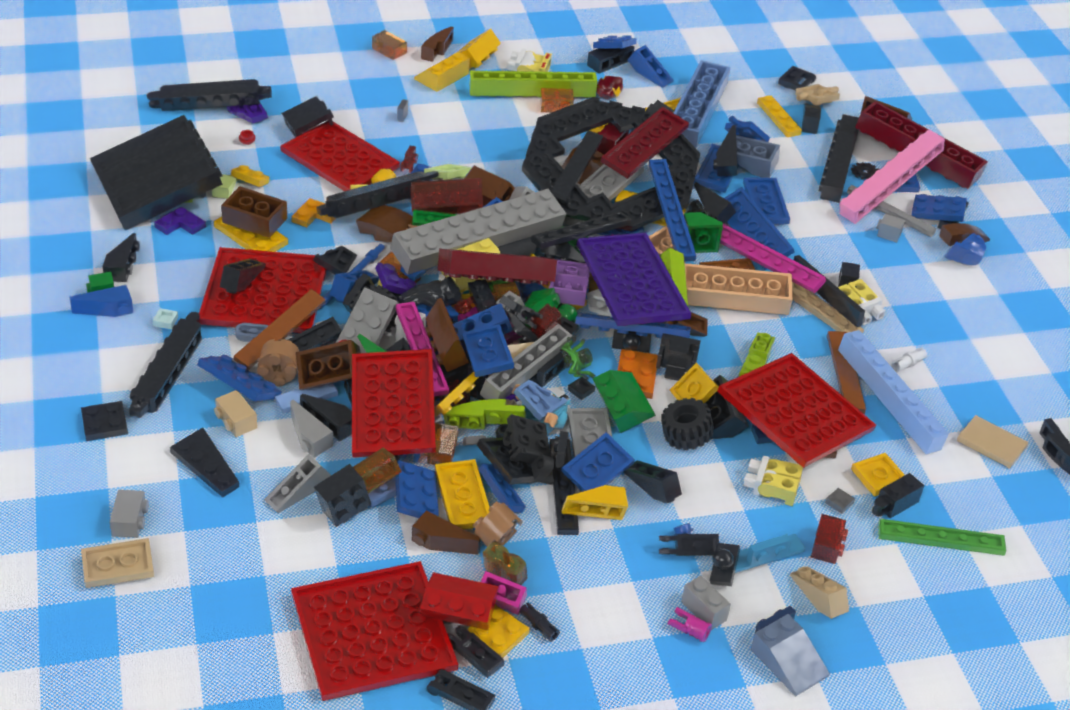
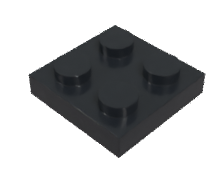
[81,401,128,441]

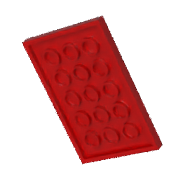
[280,121,400,191]
[352,349,436,458]

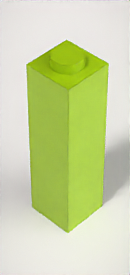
[659,247,688,306]

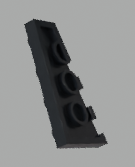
[170,427,239,497]

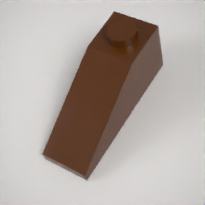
[412,510,481,555]

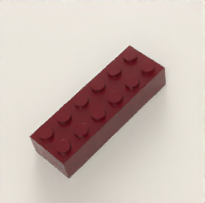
[437,248,557,285]

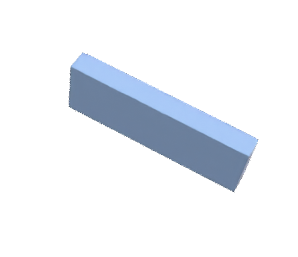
[275,383,338,414]

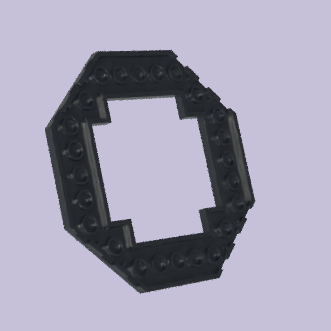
[522,97,701,231]

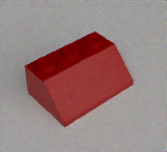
[420,572,499,630]

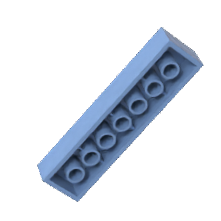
[674,60,731,148]

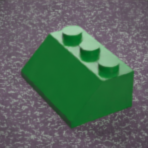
[592,370,656,433]

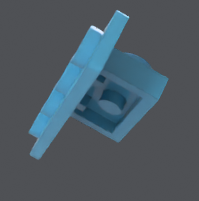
[735,534,805,573]

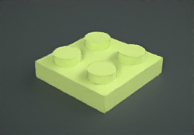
[424,164,472,181]

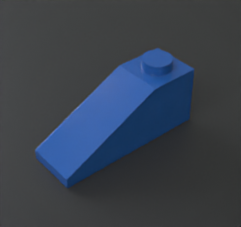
[627,45,674,88]
[329,270,379,303]
[69,285,134,317]

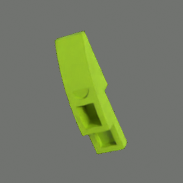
[739,332,775,376]
[443,399,526,429]

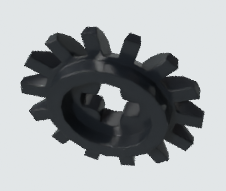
[851,162,880,180]

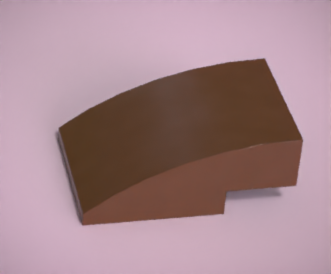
[356,205,412,242]

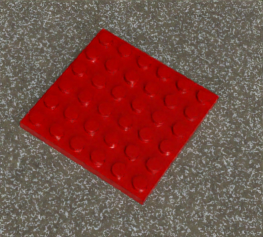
[198,247,327,333]
[717,353,876,468]
[291,561,459,701]

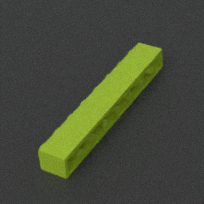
[469,71,597,98]

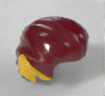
[596,76,623,100]

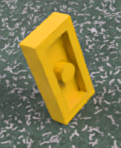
[231,165,270,187]

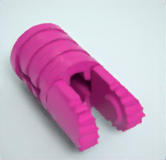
[667,607,712,642]

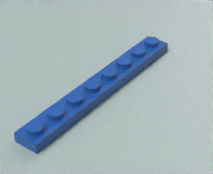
[648,159,696,262]

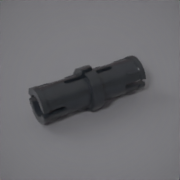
[519,602,560,642]

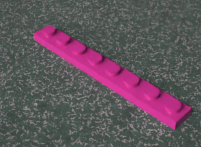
[720,224,826,294]

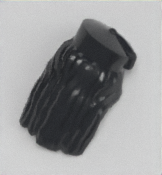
[398,276,462,308]

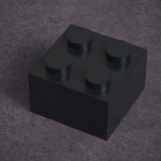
[314,464,371,527]

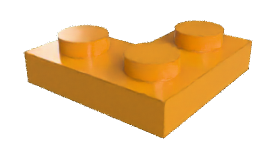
[291,198,336,228]

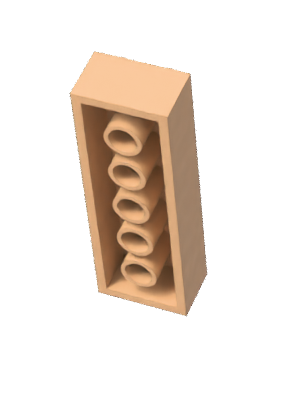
[684,263,793,315]

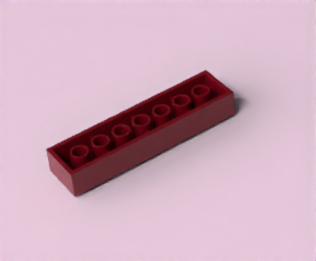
[855,101,988,189]

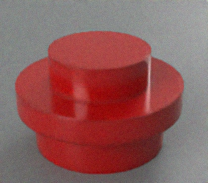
[239,130,256,145]

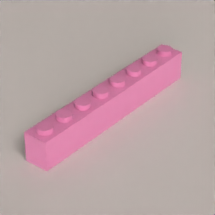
[839,130,945,224]

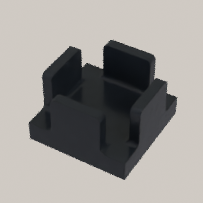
[656,333,701,381]

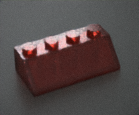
[411,178,483,214]

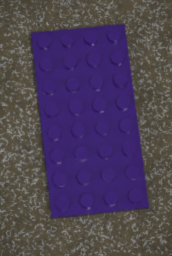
[577,233,691,326]

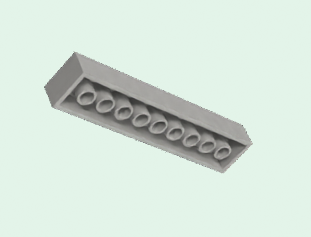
[390,189,566,275]

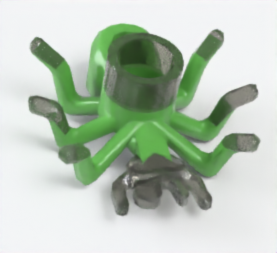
[560,335,596,380]

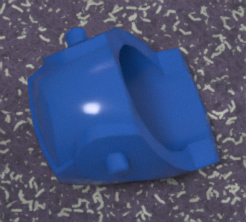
[945,233,986,265]

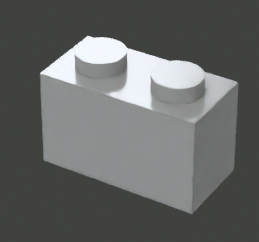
[110,490,149,538]
[681,576,731,630]

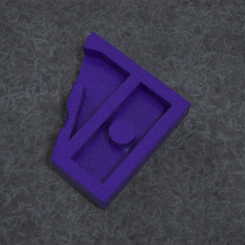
[227,103,268,123]

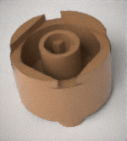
[257,339,299,386]
[473,501,523,552]

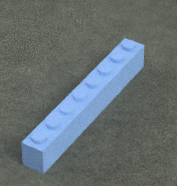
[838,330,949,454]

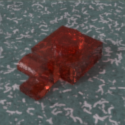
[400,145,418,173]
[454,296,474,315]

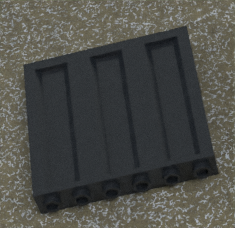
[89,115,223,230]

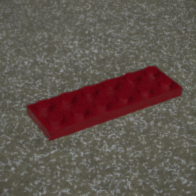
[601,107,689,179]

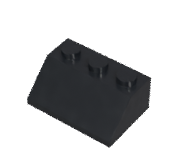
[706,375,749,439]

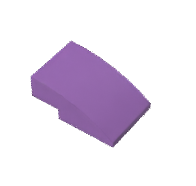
[549,259,590,306]

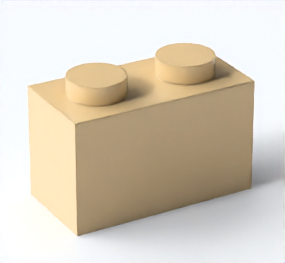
[214,390,257,437]

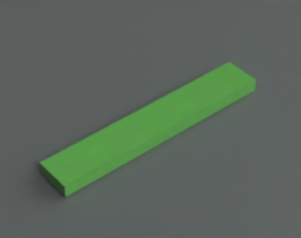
[878,519,1006,556]

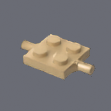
[795,84,840,106]

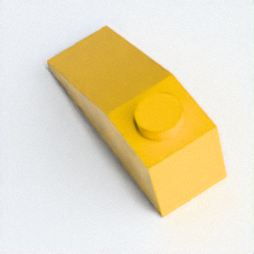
[561,485,628,520]

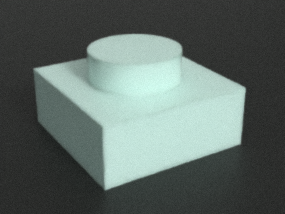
[153,308,178,330]

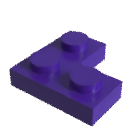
[154,206,206,235]
[375,262,416,294]

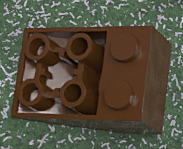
[459,165,515,208]

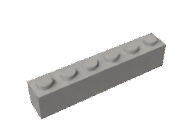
[480,324,573,400]

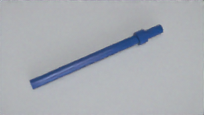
[320,243,385,309]

